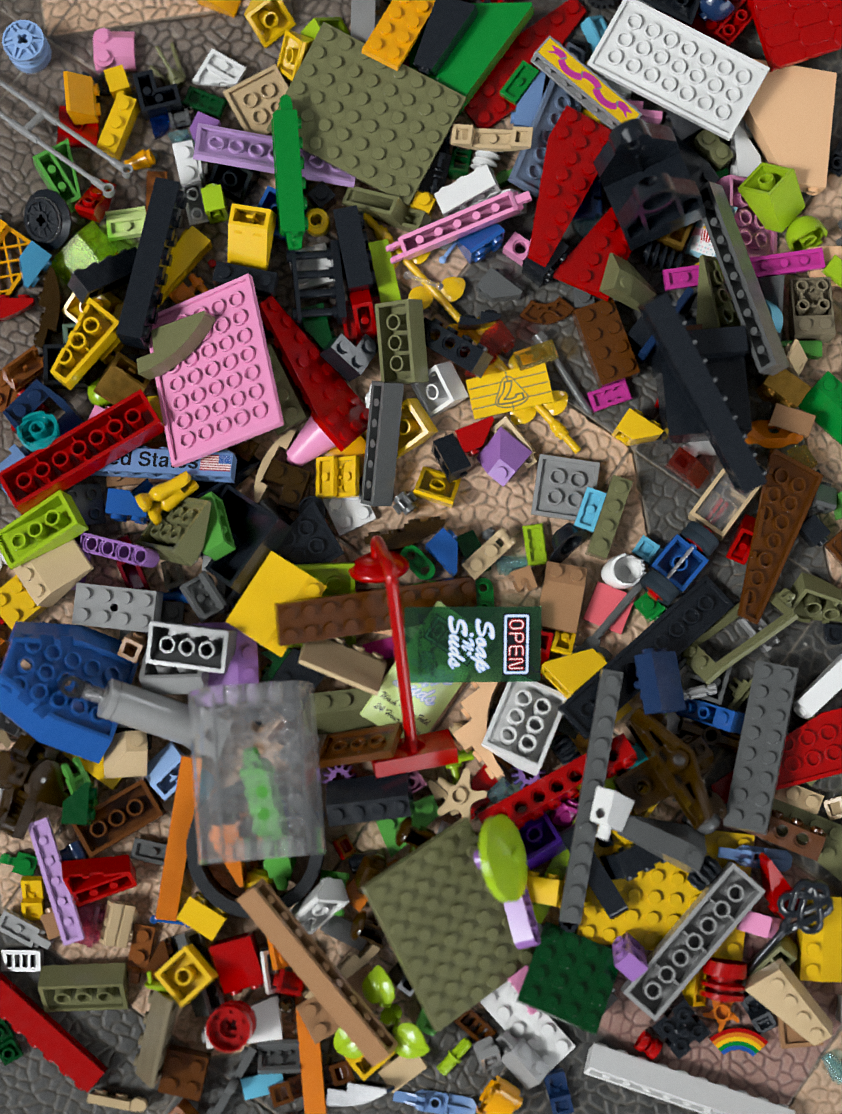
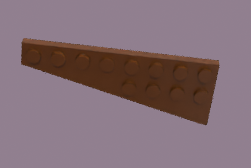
[737,448,824,625]

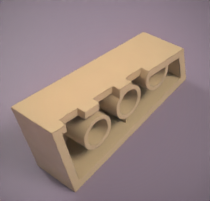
[745,958,833,1046]

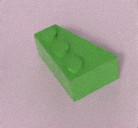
[33,139,81,213]
[376,794,439,858]

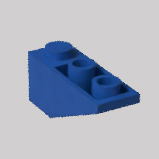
[676,699,745,734]

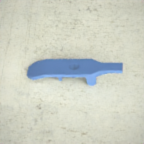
[717,845,792,872]
[393,1089,477,1114]

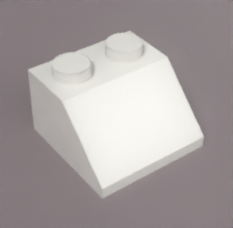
[411,361,469,418]

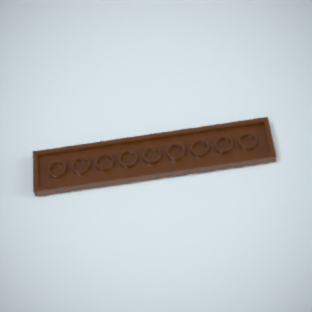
[274,575,477,646]

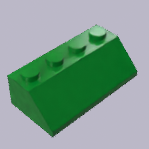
[798,371,842,446]

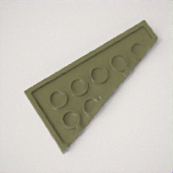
[772,798,842,882]

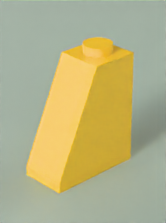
[541,648,607,699]

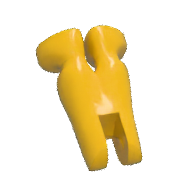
[135,471,199,526]

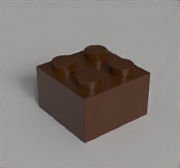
[158,1044,212,1101]

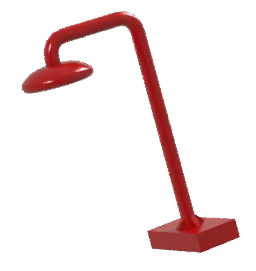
[348,535,459,778]

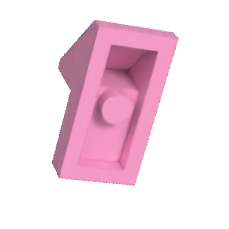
[737,911,781,938]

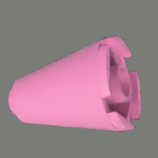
[286,416,336,467]

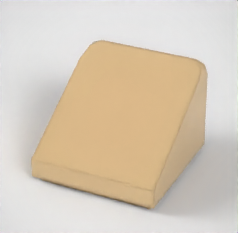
[822,794,842,821]

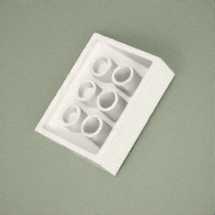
[481,675,567,776]

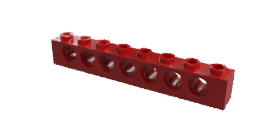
[477,733,638,830]

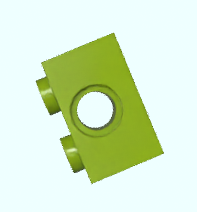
[201,183,229,224]

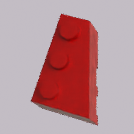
[61,855,138,907]

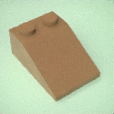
[535,561,588,634]

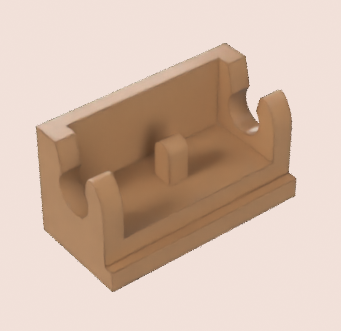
[768,403,816,438]
[508,565,538,593]

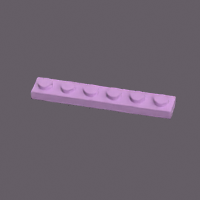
[28,817,86,946]

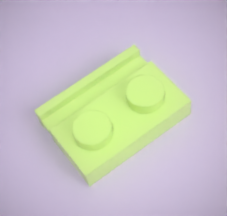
[105,206,146,241]

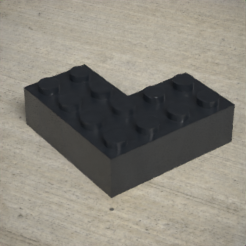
[205,484,292,595]

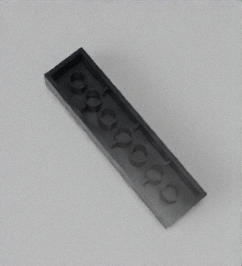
[116,177,187,350]

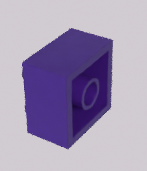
[518,812,567,870]

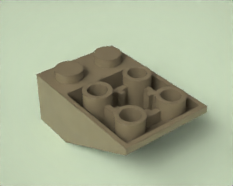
[788,277,836,343]

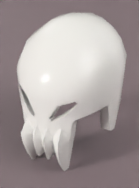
[601,553,647,589]

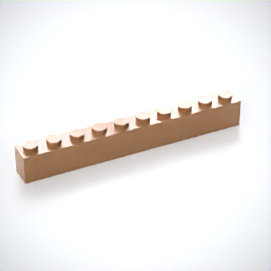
[237,878,398,1067]

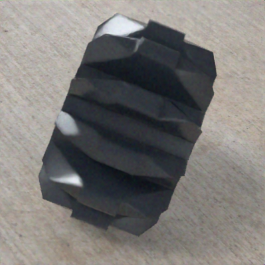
[550,733,582,766]
[687,855,722,891]

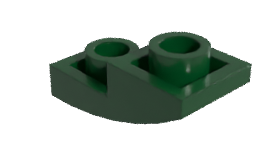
[456,530,491,573]
[0,1018,24,1066]

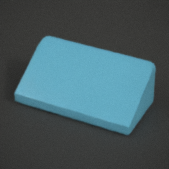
[580,15,608,52]

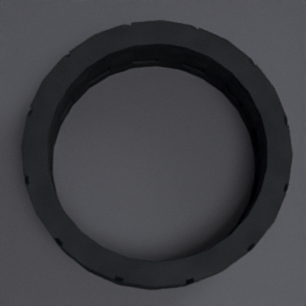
[186,780,326,918]

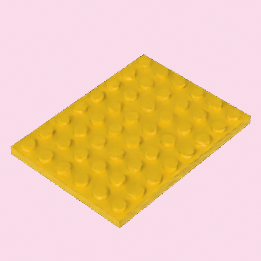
[576,825,755,961]

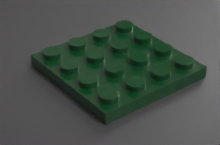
[516,921,619,1035]

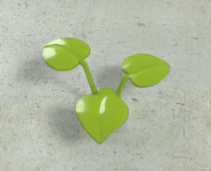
[334,965,430,1059]

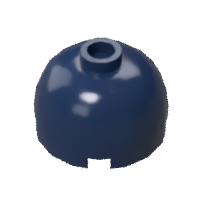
[697,0,735,22]

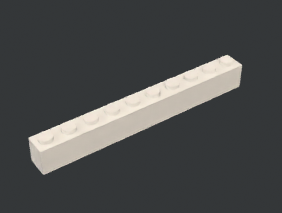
[583,1043,795,1114]

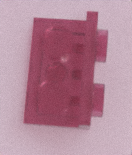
[74,902,106,948]

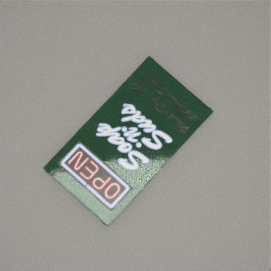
[404,606,542,683]

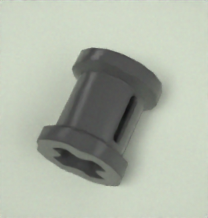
[168,108,192,131]

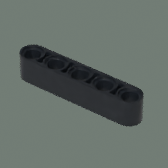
[558,823,629,920]

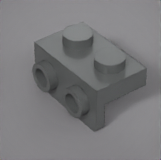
[179,571,227,623]
[257,1038,301,1075]

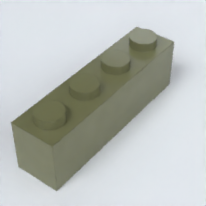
[585,475,633,560]

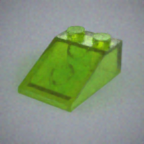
[51,221,119,287]

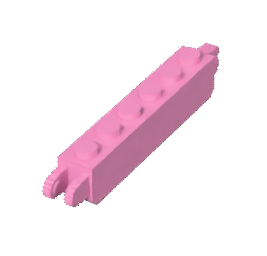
[385,190,532,264]

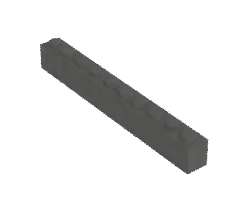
[698,181,790,376]

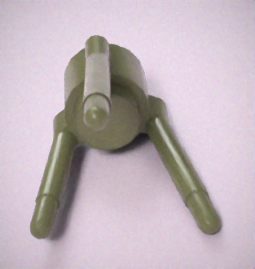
[149,42,187,89]

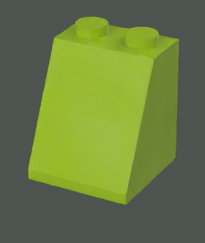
[738,162,805,233]

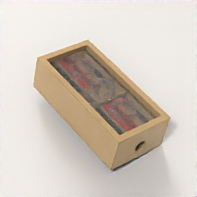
[688,462,766,542]

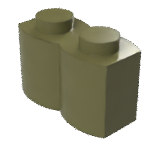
[692,129,733,172]

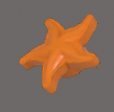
[703,1000,740,1032]

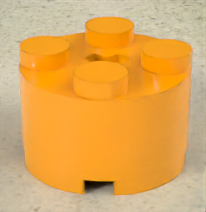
[476,1075,523,1114]

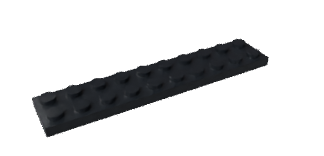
[558,575,734,740]

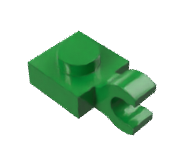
[0,851,38,876]

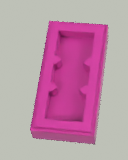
[587,380,632,413]

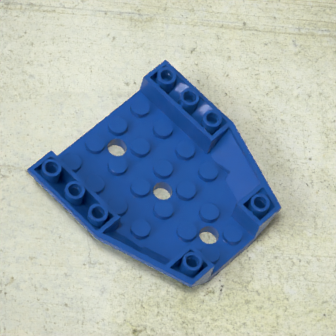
[0,621,139,763]

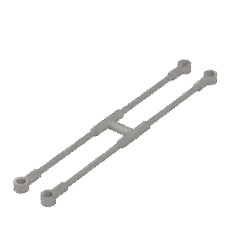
[0,80,134,198]

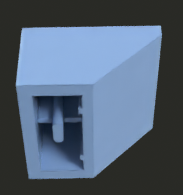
[146,741,184,801]

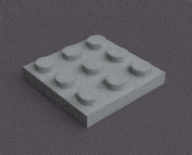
[531,454,600,521]

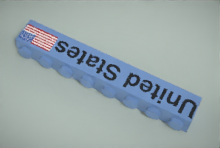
[90,446,237,483]

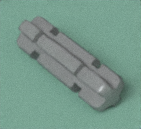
[683,683,717,701]

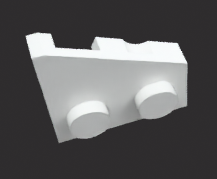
[192,49,247,87]

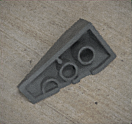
[617,815,707,873]

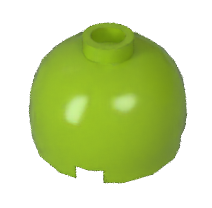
[785,215,827,252]

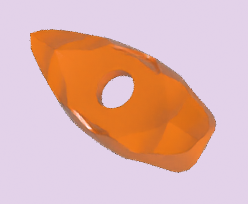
[745,420,804,448]

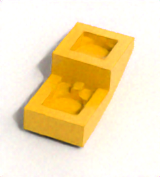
[20,876,45,920]

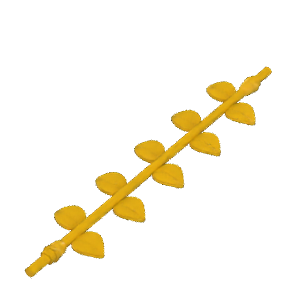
[363,213,581,454]

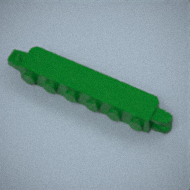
[271,94,308,250]

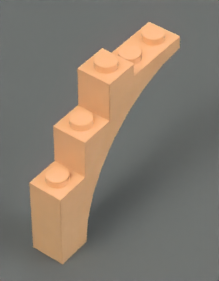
[453,645,508,782]

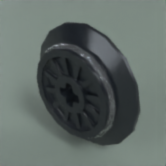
[24,189,72,250]

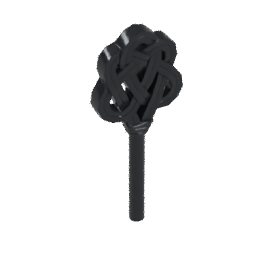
[746,878,834,976]

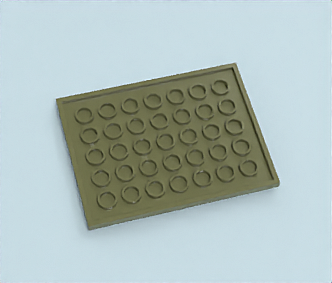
[267,22,466,206]
[361,817,534,1032]

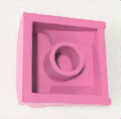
[93,28,137,73]

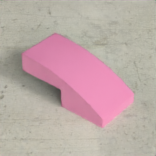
[626,100,663,125]

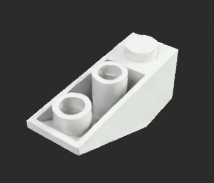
[729,124,761,178]

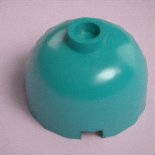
[17,411,60,452]

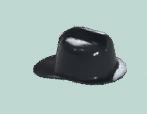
[549,523,588,563]

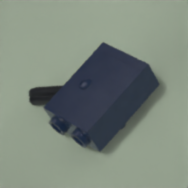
[634,648,687,715]

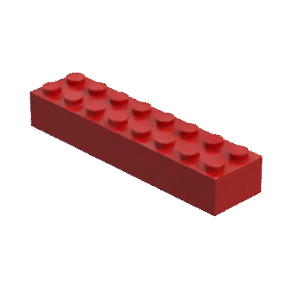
[0,389,165,515]

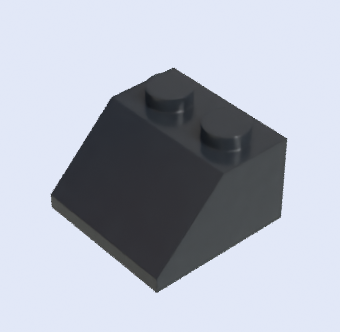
[207,163,261,205]

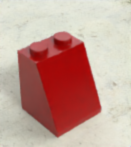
[209,930,264,995]

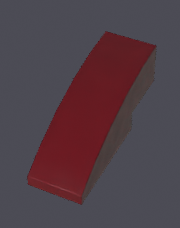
[114,533,151,590]

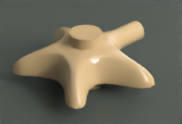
[436,768,487,822]

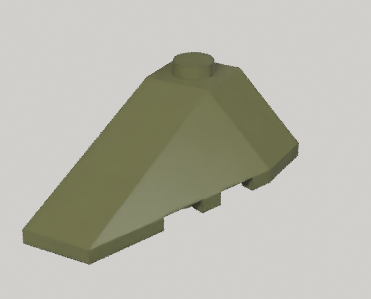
[599,253,658,312]
[696,255,742,329]
[790,572,842,624]

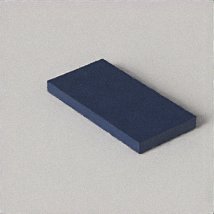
[636,286,694,364]

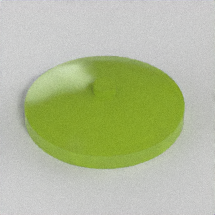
[479,815,528,903]

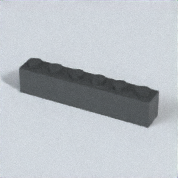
[360,381,404,506]

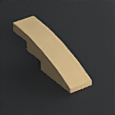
[301,943,380,999]

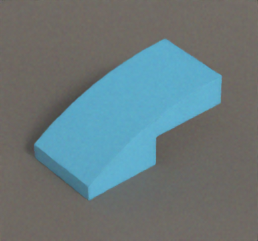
[632,535,662,565]

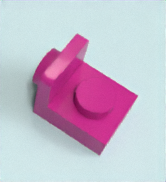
[549,799,578,828]

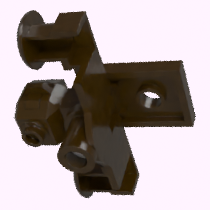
[350,817,436,949]

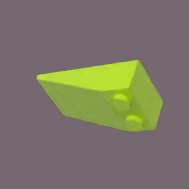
[0,490,89,570]

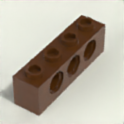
[742,809,827,861]

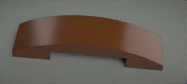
[268,1059,355,1108]

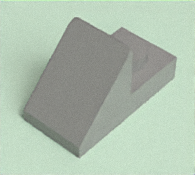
[473,1036,502,1073]

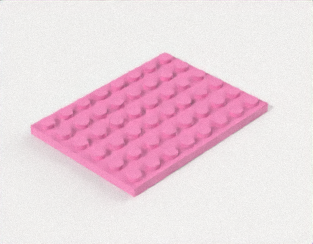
[149,273,284,468]

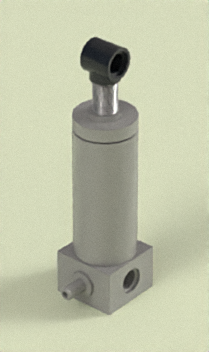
[58,674,233,759]

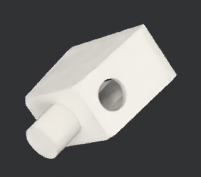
[590,786,635,841]

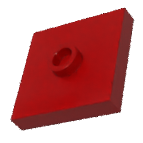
[57,106,100,148]

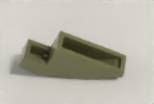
[342,186,432,232]
[137,311,215,380]

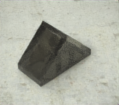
[161,561,188,592]

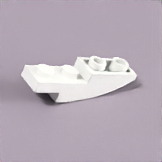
[172,139,209,225]

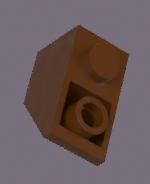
[146,938,175,982]

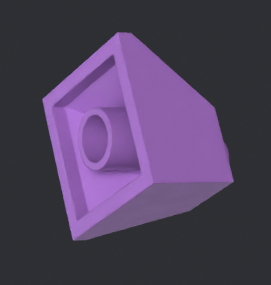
[476,426,533,487]

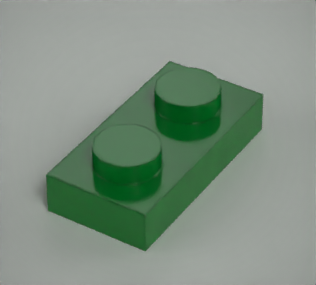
[499,60,539,105]

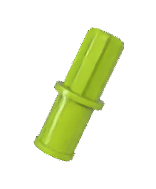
[436,1037,472,1076]

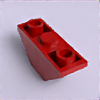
[75,179,116,223]

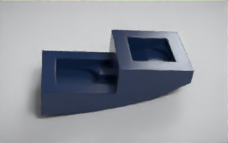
[544,1067,574,1114]

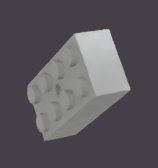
[72,583,164,632]

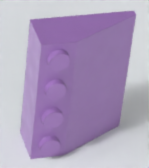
[192,622,260,707]

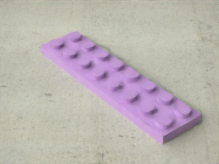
[193,123,355,188]

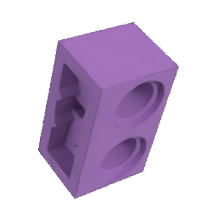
[612,932,648,982]

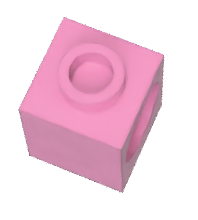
[502,232,530,266]

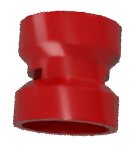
[634,1030,663,1060]

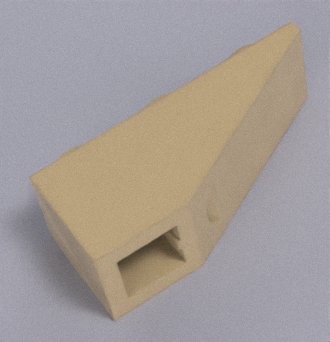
[783,339,808,377]

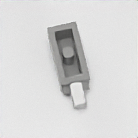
[496,1031,551,1090]

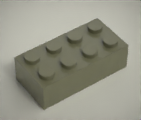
[375,299,429,385]

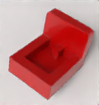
[272,968,303,997]

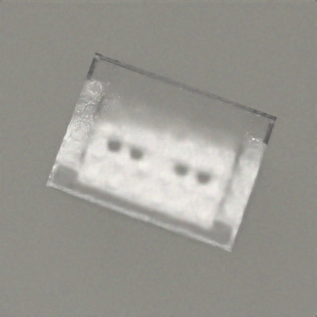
[188,680,327,865]

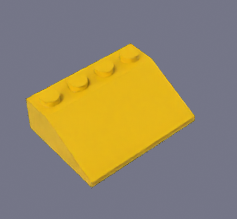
[226,551,327,657]
[794,895,842,982]

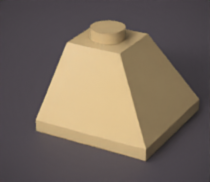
[103,731,147,779]

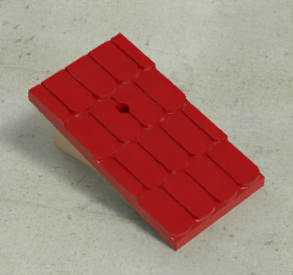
[748,0,842,72]

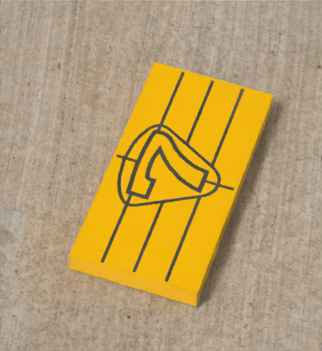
[466,362,554,420]

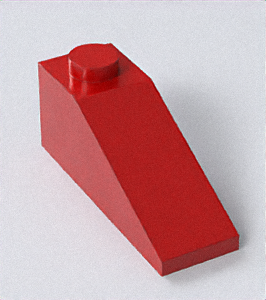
[759,852,800,919]

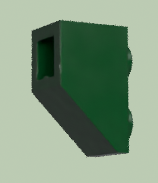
[61,782,97,825]

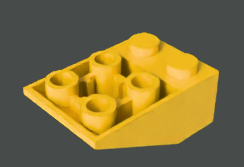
[227,203,277,271]

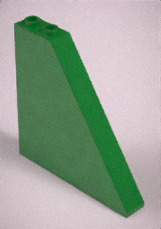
[409,2,535,122]

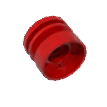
[700,957,747,1003]
[206,1000,257,1053]

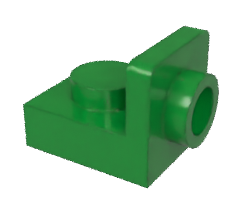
[633,592,666,623]

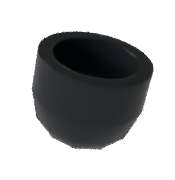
[597,835,614,848]

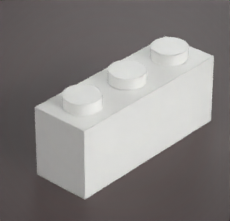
[434,164,502,217]

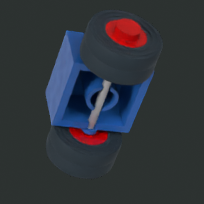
[640,521,719,605]

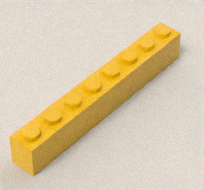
[99,225,213,364]

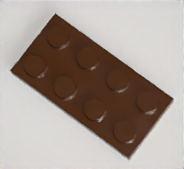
[316,723,404,768]

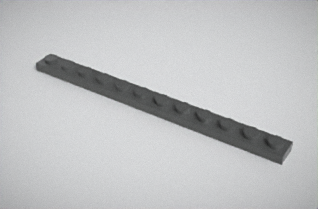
[559,669,623,924]

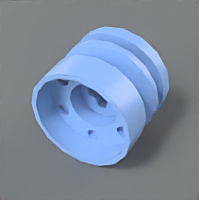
[2,20,52,74]

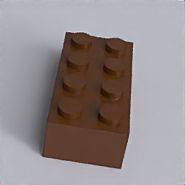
[572,297,640,389]
[71,778,167,858]

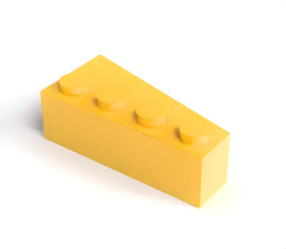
[50,297,119,391]

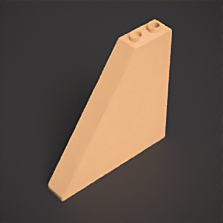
[743,59,837,195]

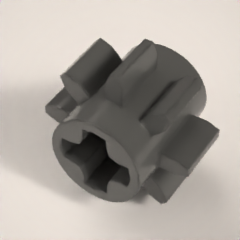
[393,490,417,516]

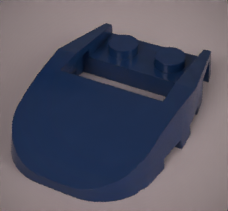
[2,378,85,436]

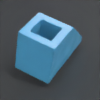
[19,241,52,289]

